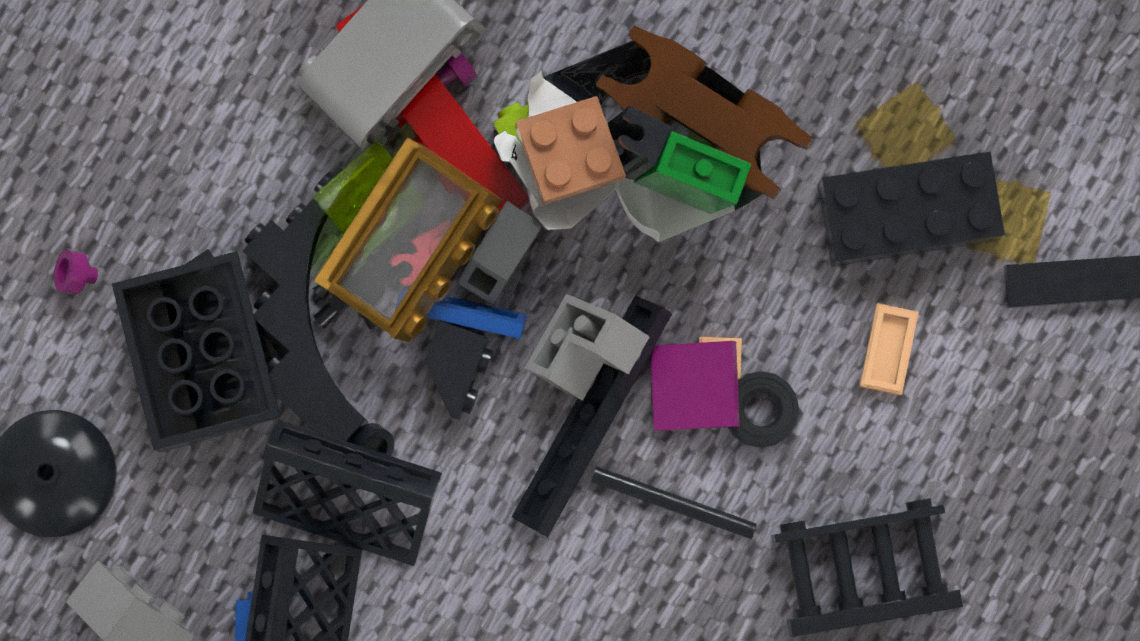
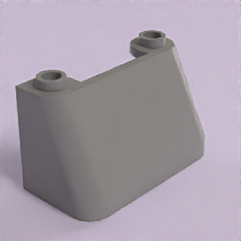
[298,0,488,156]

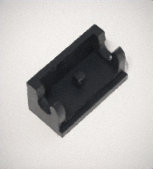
[608,106,672,180]

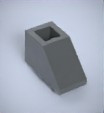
[457,201,543,305]

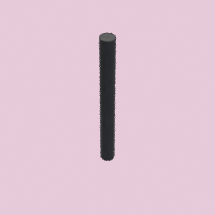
[591,466,757,539]

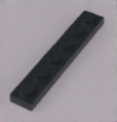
[511,295,672,538]

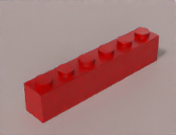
[335,4,529,230]

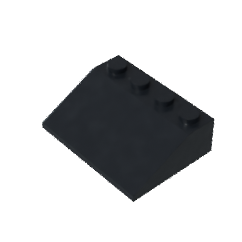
[112,251,280,453]

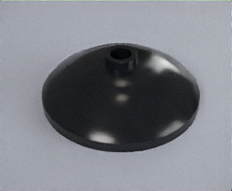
[0,410,117,538]

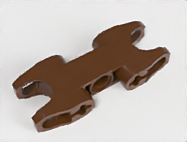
[596,25,813,200]

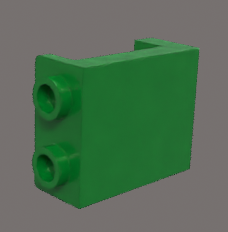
[633,131,751,214]

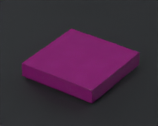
[651,341,740,431]

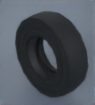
[727,371,799,448]

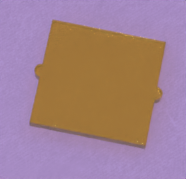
[856,82,956,167]
[967,179,1051,263]

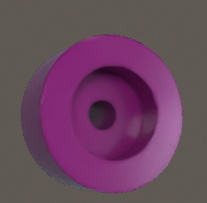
[435,53,478,88]
[54,250,98,294]

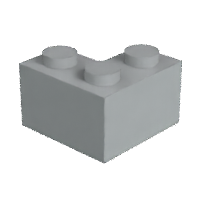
[525,294,649,400]
[66,561,193,641]

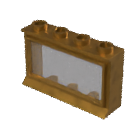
[314,137,503,342]

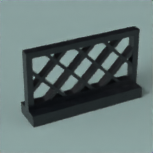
[252,420,442,566]
[245,535,362,641]

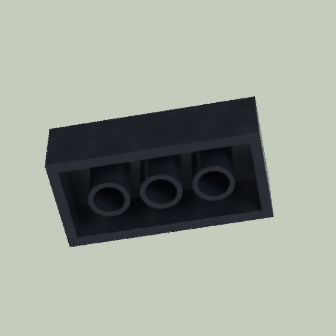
[818,151,1005,267]

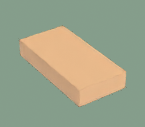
[859,303,919,395]

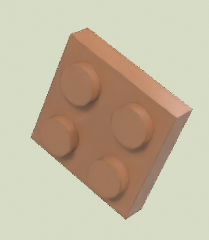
[515,96,626,205]

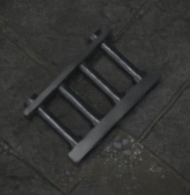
[771,498,963,637]

